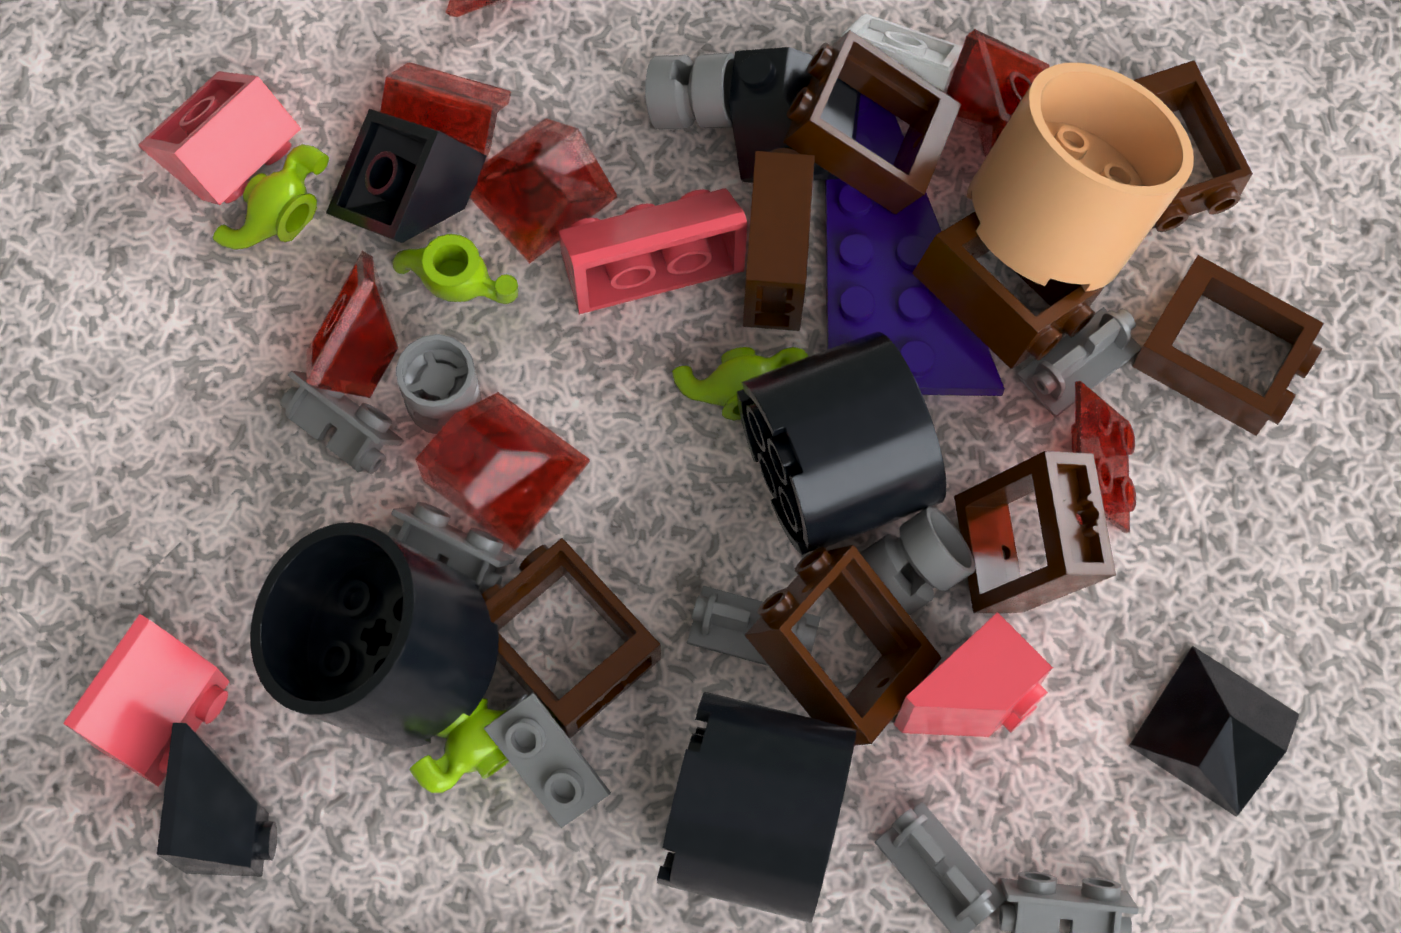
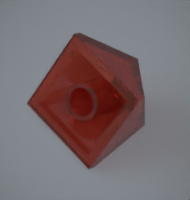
[946,29,1050,158]
[470,118,617,264]
[306,251,398,398]

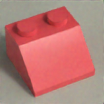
[138,71,301,205]
[894,612,1053,737]
[63,614,230,787]

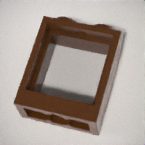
[783,30,961,215]
[1134,60,1253,232]
[743,148,815,331]
[912,212,1104,369]
[1132,255,1324,436]
[954,451,1116,613]
[481,538,661,739]
[745,545,942,746]

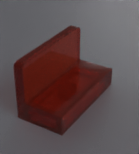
[380,63,511,158]

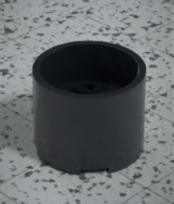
[737,332,947,555]
[250,522,499,748]
[657,692,857,923]

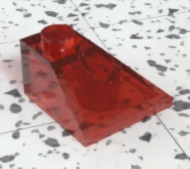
[415,392,590,551]

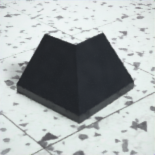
[1129,646,1299,817]

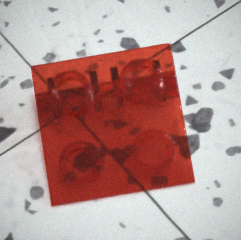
[1071,381,1136,533]

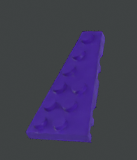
[825,93,1005,396]

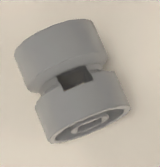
[645,53,735,130]
[396,334,482,435]
[861,506,976,615]

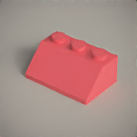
[558,188,747,314]

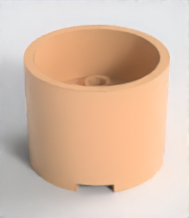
[967,62,1194,292]

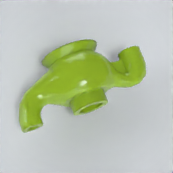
[213,144,329,250]
[392,234,519,304]
[672,347,809,421]
[409,698,509,793]

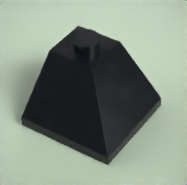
[729,47,861,183]
[326,109,487,243]
[157,723,277,877]

